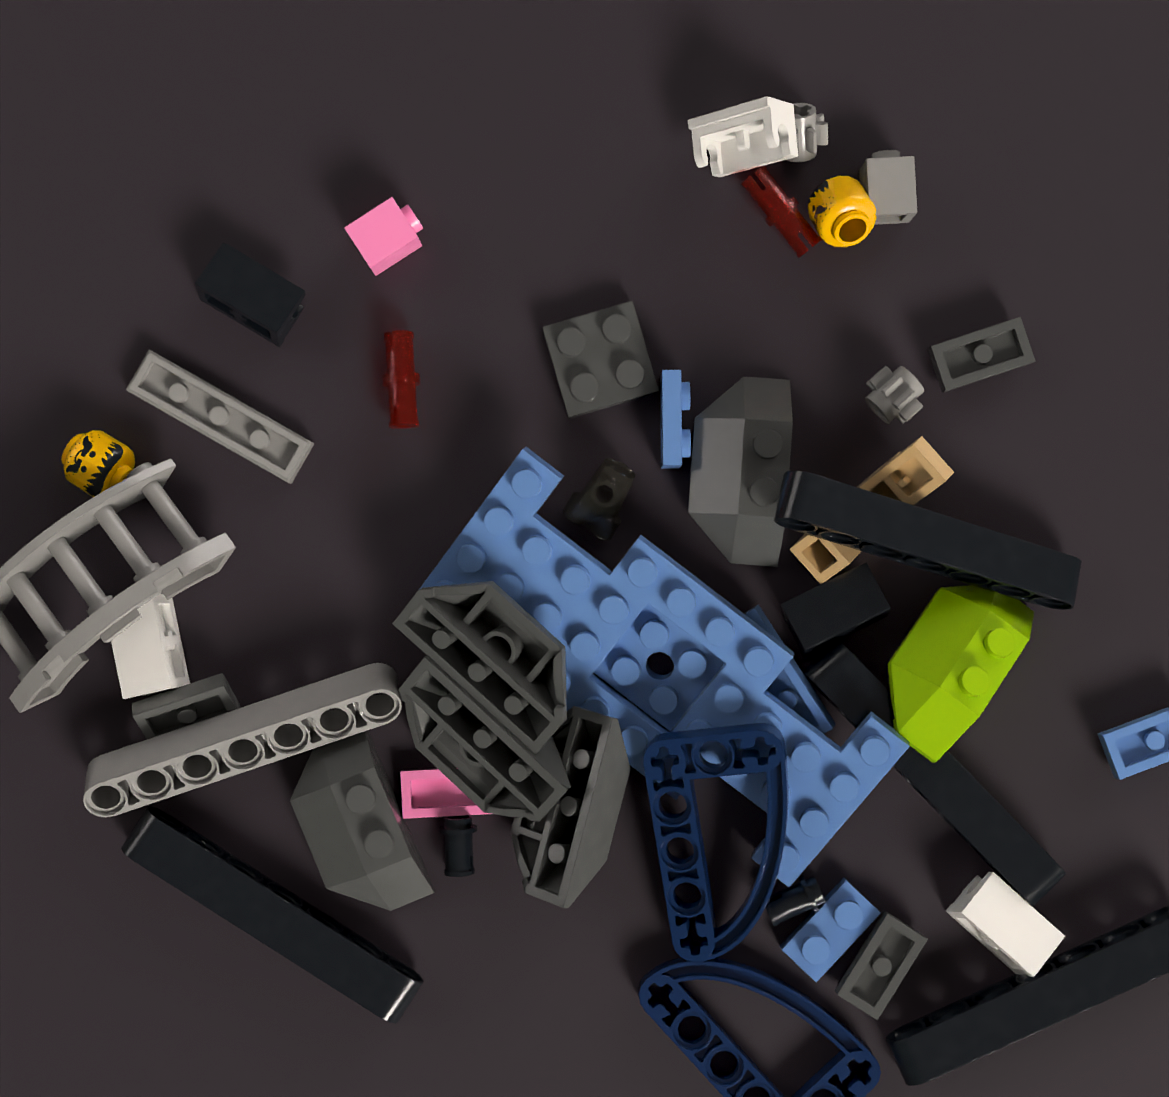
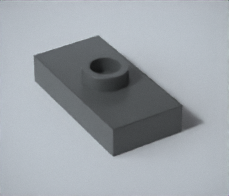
[927,317,1036,393]
[132,673,240,739]
[834,910,928,1020]

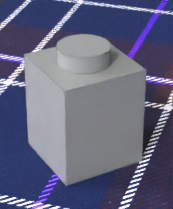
[859,150,917,225]

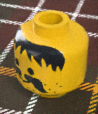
[807,176,877,247]
[61,430,135,497]

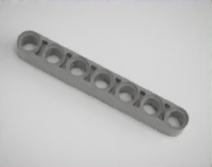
[83,663,402,817]

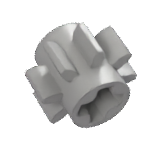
[787,103,828,162]
[865,366,924,424]

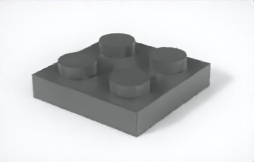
[542,301,659,419]

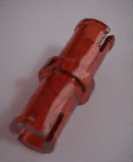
[741,166,822,259]
[382,330,420,429]

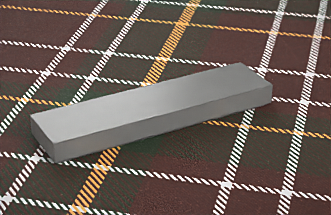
[126,349,314,484]

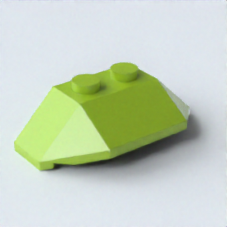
[887,585,1034,763]

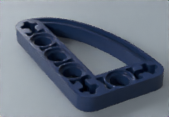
[643,723,789,962]
[638,957,881,1097]

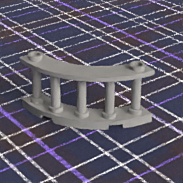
[0,458,236,713]

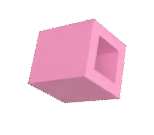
[344,197,423,276]

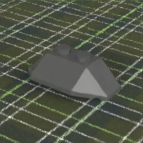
[688,377,793,567]
[392,581,567,755]
[398,656,571,822]
[510,706,631,908]
[290,730,435,911]

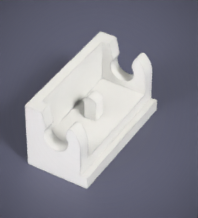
[688,96,798,177]
[111,594,190,699]
[946,872,1065,977]

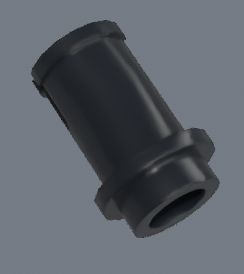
[439,815,477,877]
[765,875,826,926]

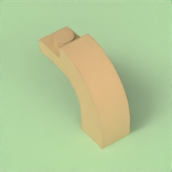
[790,436,954,584]

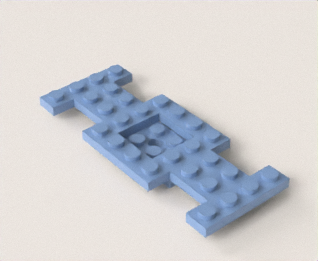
[420,447,910,887]

